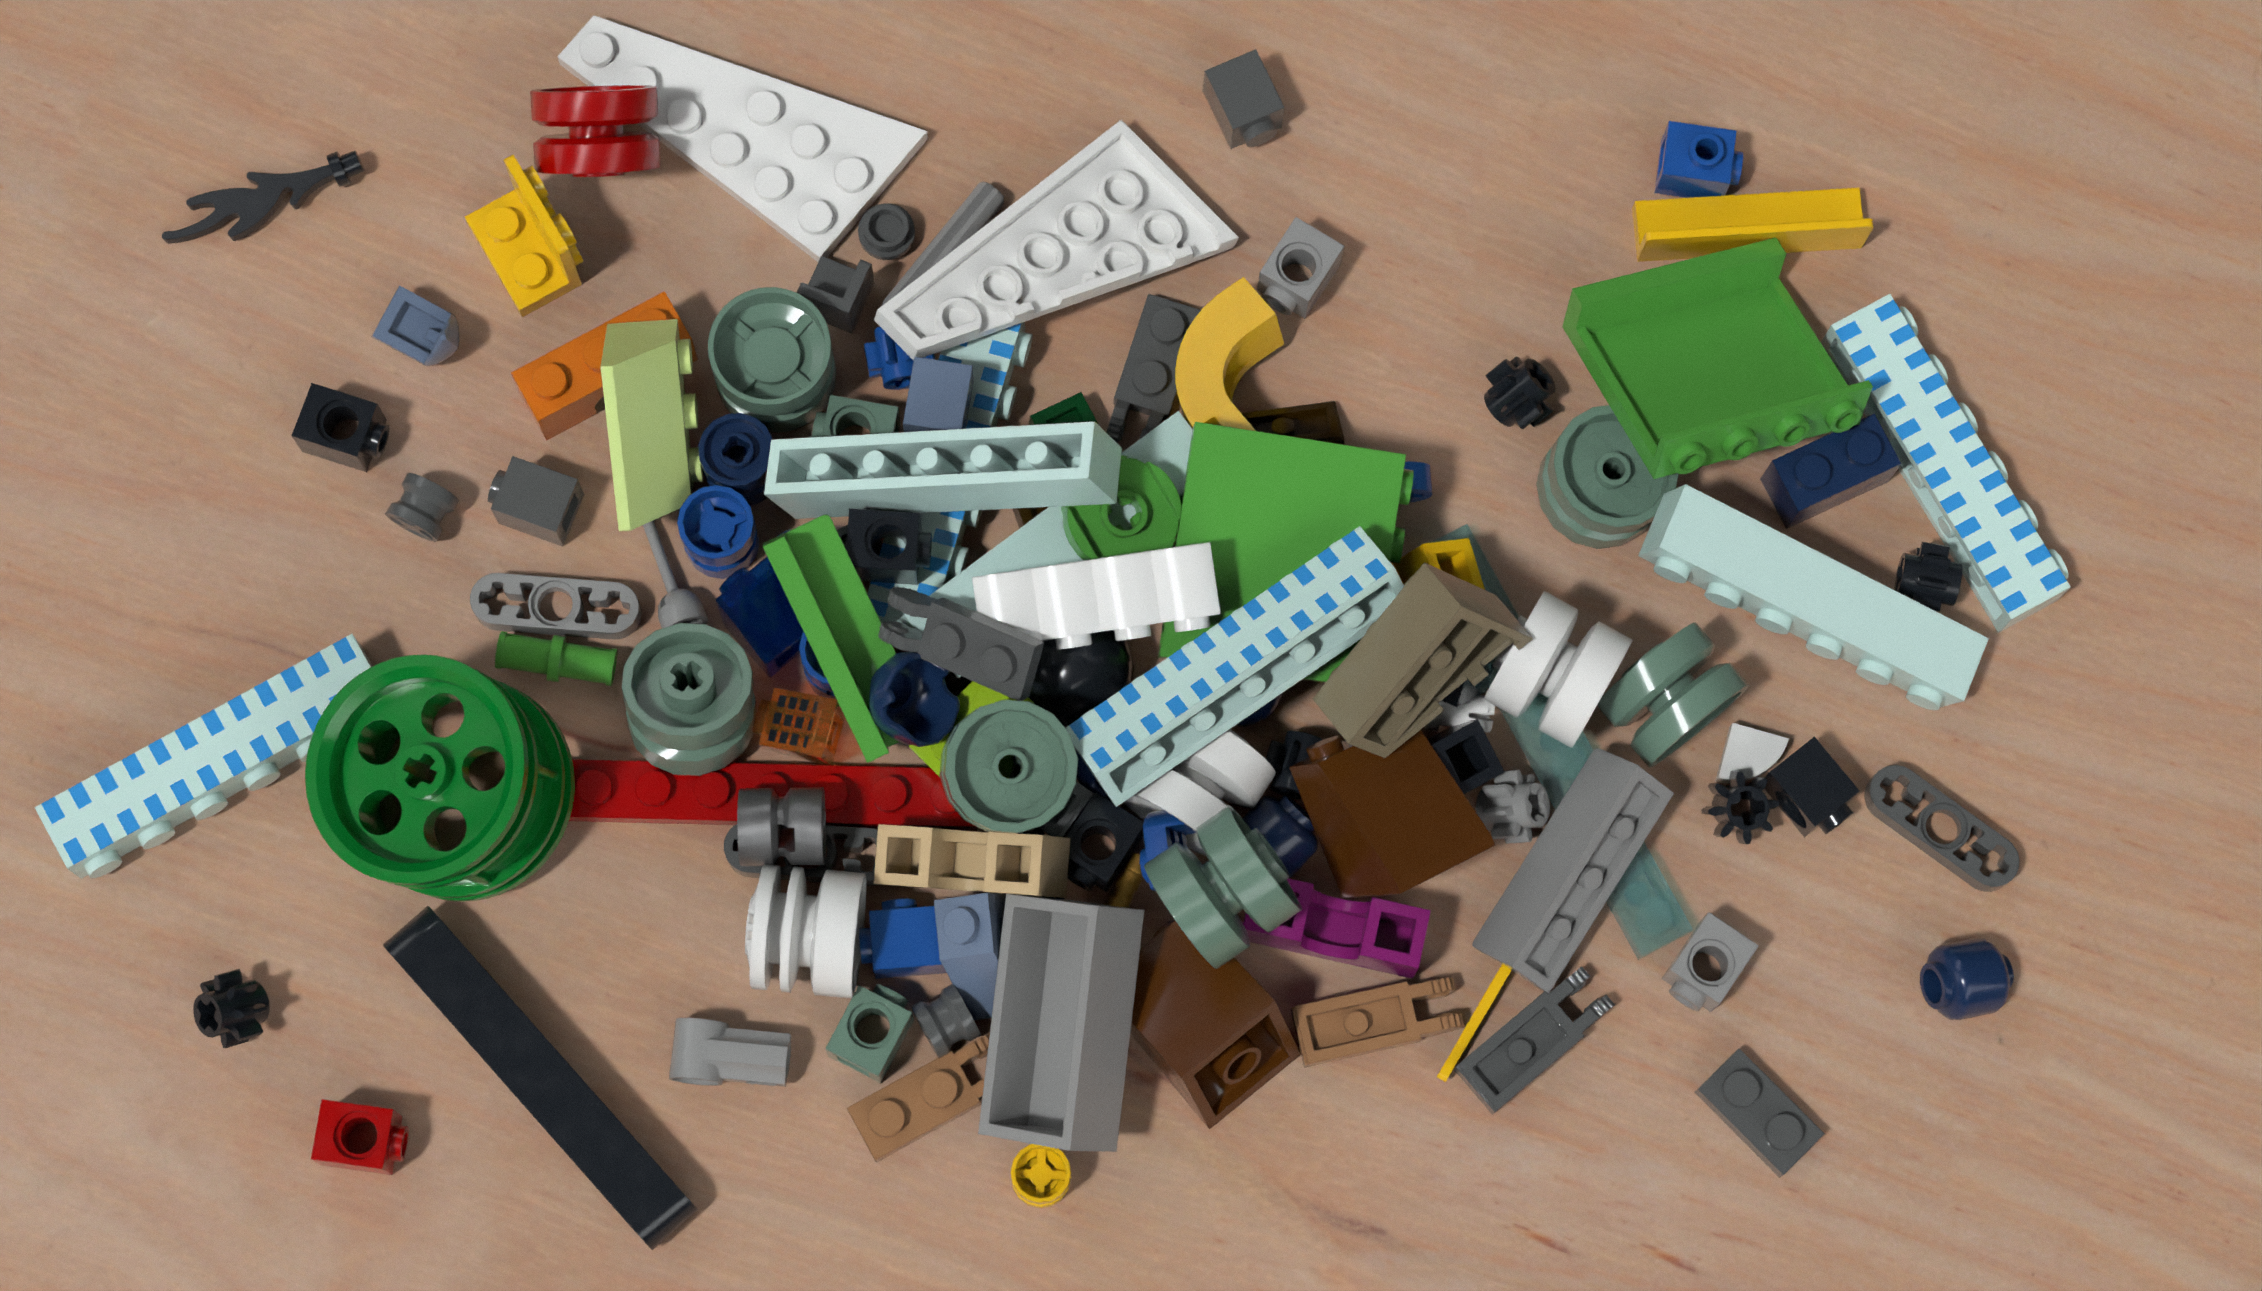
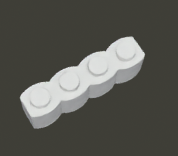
[972,542,1221,650]

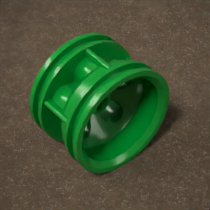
[305,654,575,902]

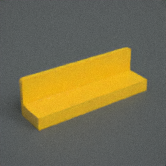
[1632,187,1874,262]

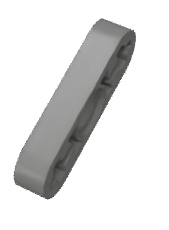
[470,573,642,640]

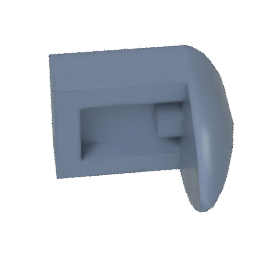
[371,285,460,366]

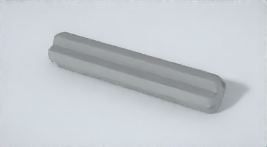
[882,181,1004,306]

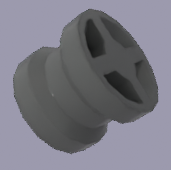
[385,473,459,542]
[911,984,981,1059]

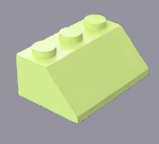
[600,319,704,531]

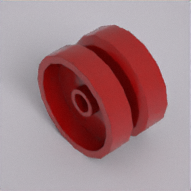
[530,85,661,177]

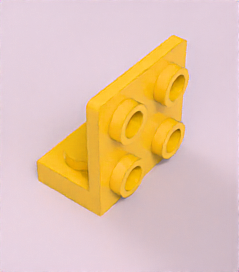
[465,154,584,317]

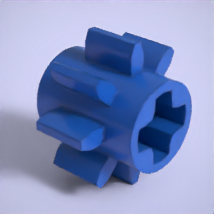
[864,326,935,390]

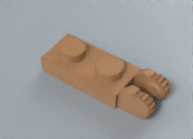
[1290,977,1465,1068]
[847,1033,990,1162]

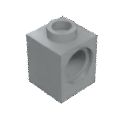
[1257,217,1345,319]
[1662,912,1759,1012]

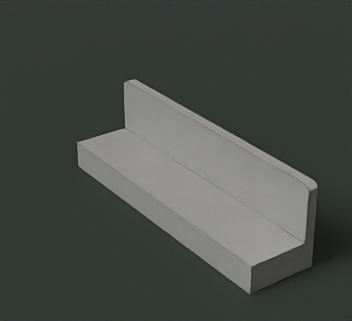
[1472,748,1674,993]

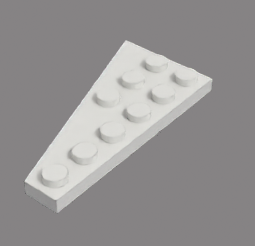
[557,15,928,262]
[874,120,1239,361]

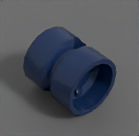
[698,413,773,506]

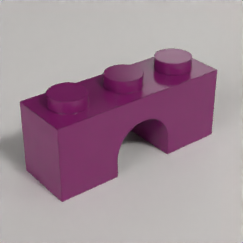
[1243,878,1431,979]

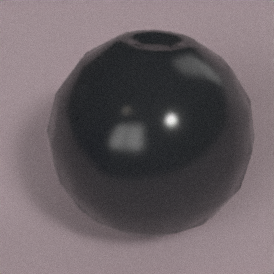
[1029,630,1134,728]

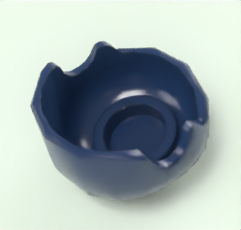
[869,651,960,747]

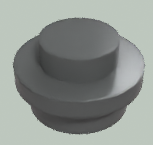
[858,203,915,260]

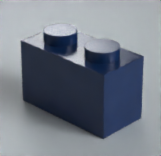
[1760,413,1901,529]

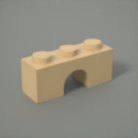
[874,824,1071,898]

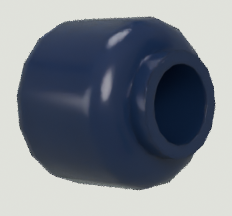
[1243,794,1318,879]
[1920,938,2014,1020]

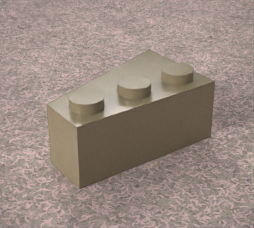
[1313,563,1534,758]

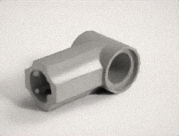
[669,1018,792,1087]

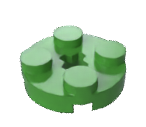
[1061,455,1182,560]

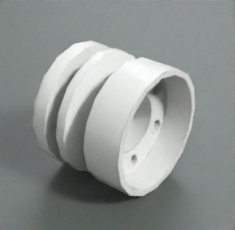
[745,864,866,998]

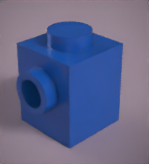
[1654,121,1743,198]
[859,899,946,979]

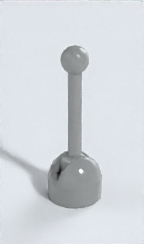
[642,519,708,628]

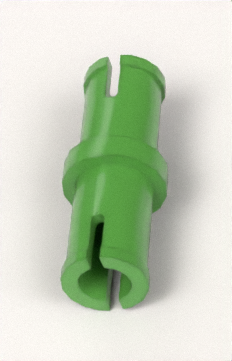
[495,631,618,686]

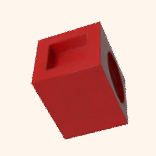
[311,1099,409,1175]

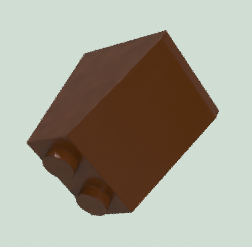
[1289,730,1495,898]
[1130,920,1301,1129]

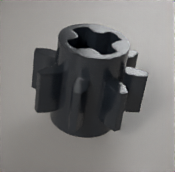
[1484,356,1556,429]
[1894,542,1962,612]
[1266,731,1323,801]
[1701,771,1780,844]
[193,969,270,1048]

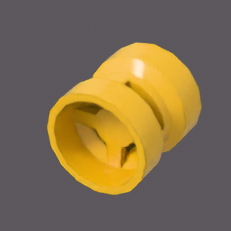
[1011,1144,1071,1208]

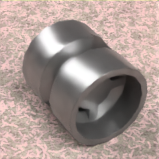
[737,787,826,866]

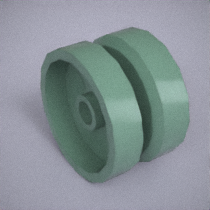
[1536,405,1679,549]
[1597,622,1750,768]
[622,623,757,776]
[939,700,1078,833]

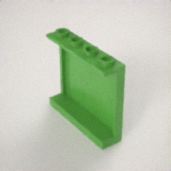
[1562,237,1873,479]
[1158,422,1414,683]

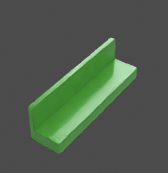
[763,514,899,763]

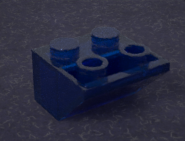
[715,529,804,678]

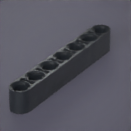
[383,906,698,1250]

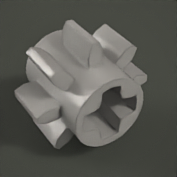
[1476,769,1550,844]

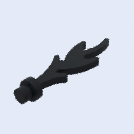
[162,150,364,244]

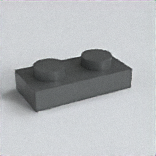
[1695,1048,1824,1178]

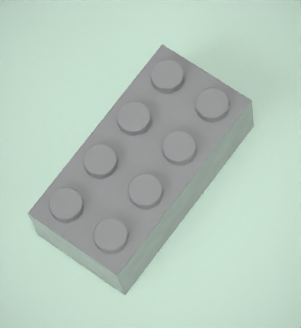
[978,894,1144,1152]

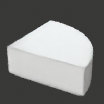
[1715,723,1789,784]

